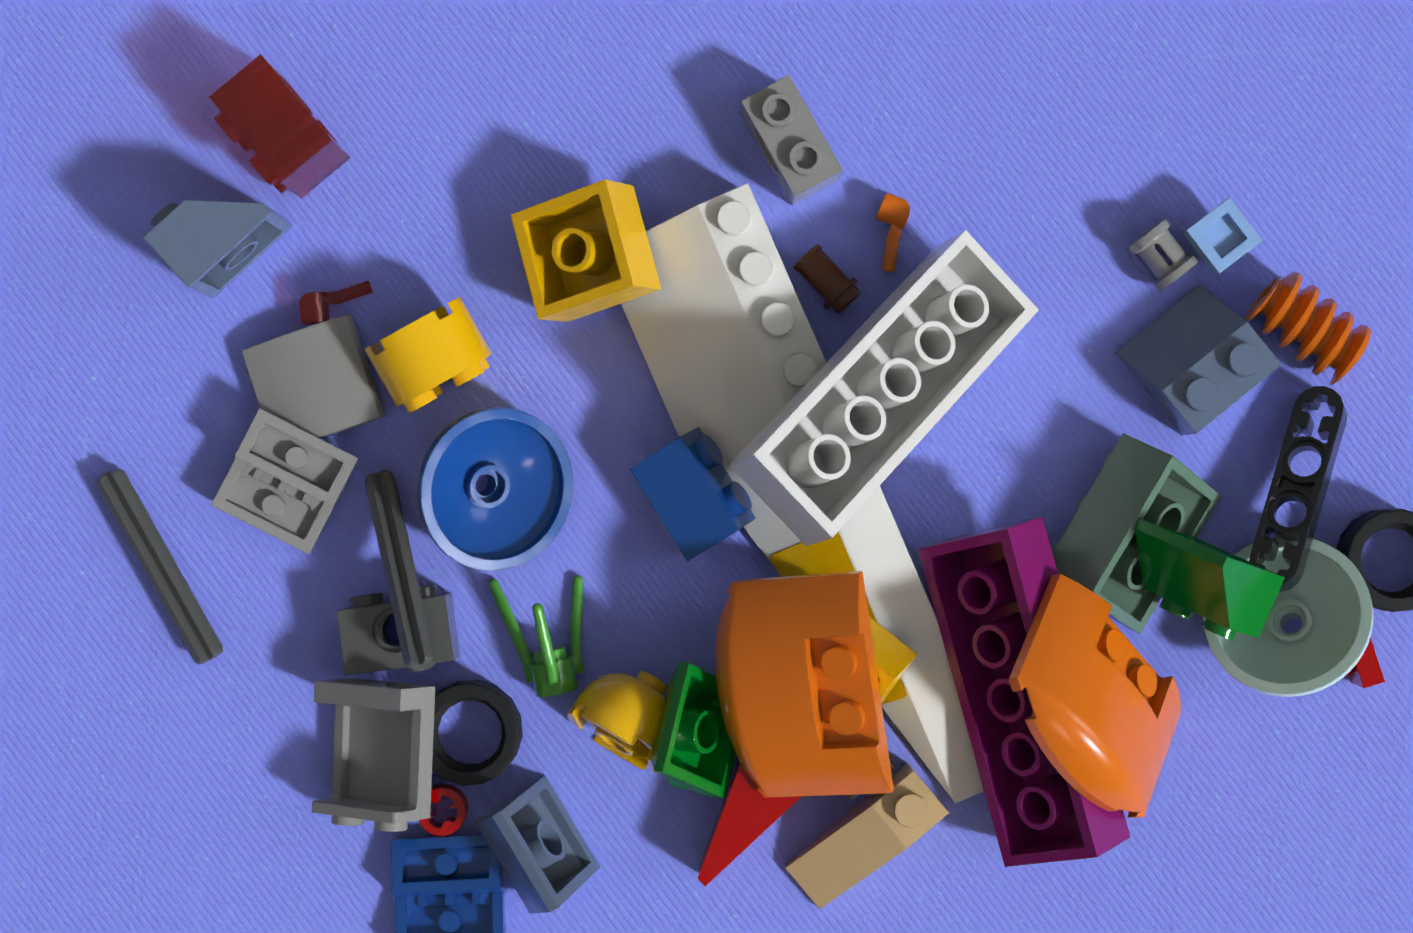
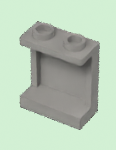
[312,678,435,832]

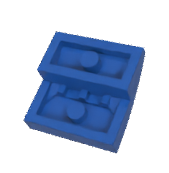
[391,835,506,933]

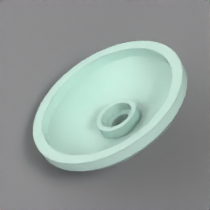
[1203,537,1373,697]

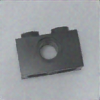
[336,585,460,676]

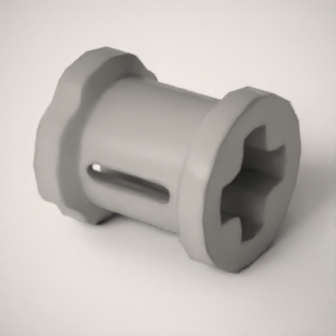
[1127,219,1199,291]

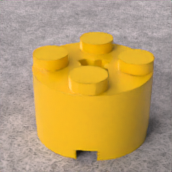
[364,297,492,413]

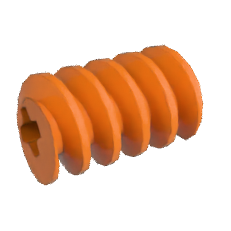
[1244,271,1372,386]

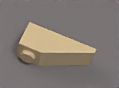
[785,763,949,909]

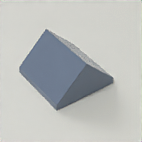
[474,776,600,914]

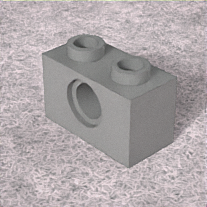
[740,74,842,206]

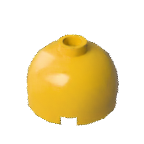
[567,671,668,774]

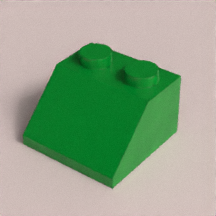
[1135,518,1285,640]

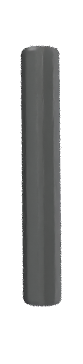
[96,469,223,664]
[365,470,436,673]

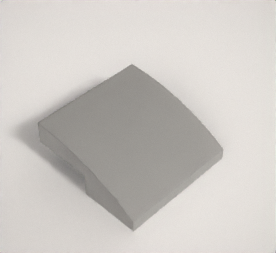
[242,314,385,438]
[211,408,358,554]

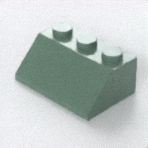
[1052,433,1221,634]

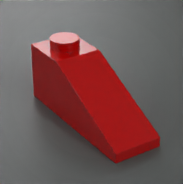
[698,760,802,886]

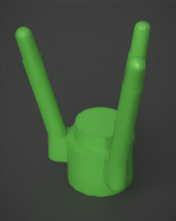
[488,575,585,697]

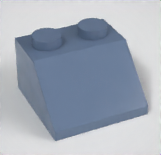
[143,200,292,298]
[1115,285,1282,436]

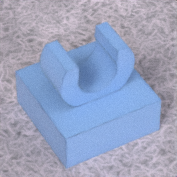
[1182,197,1263,276]

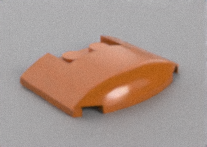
[715,571,894,798]
[1009,574,1181,818]

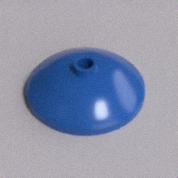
[417,407,573,571]

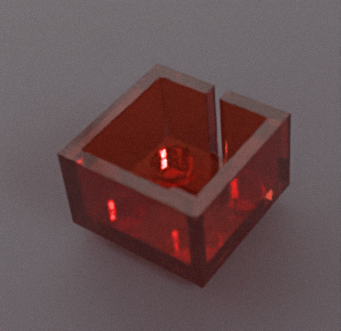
[209,54,351,198]

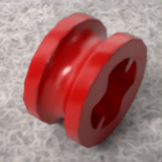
[419,784,469,836]

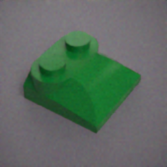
[651,662,736,799]

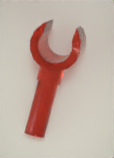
[299,280,373,325]

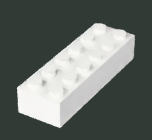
[729,230,1039,546]

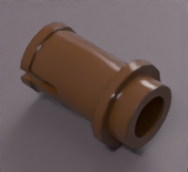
[793,244,861,314]

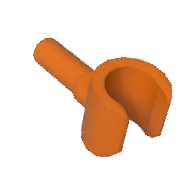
[875,193,910,272]

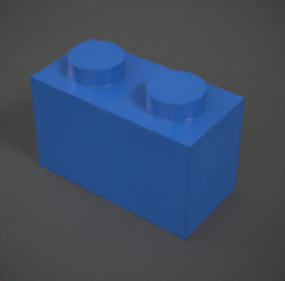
[629,427,756,562]

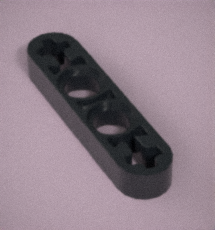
[1249,386,1347,592]

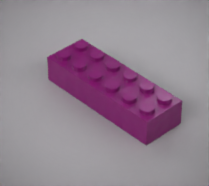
[918,517,1131,867]

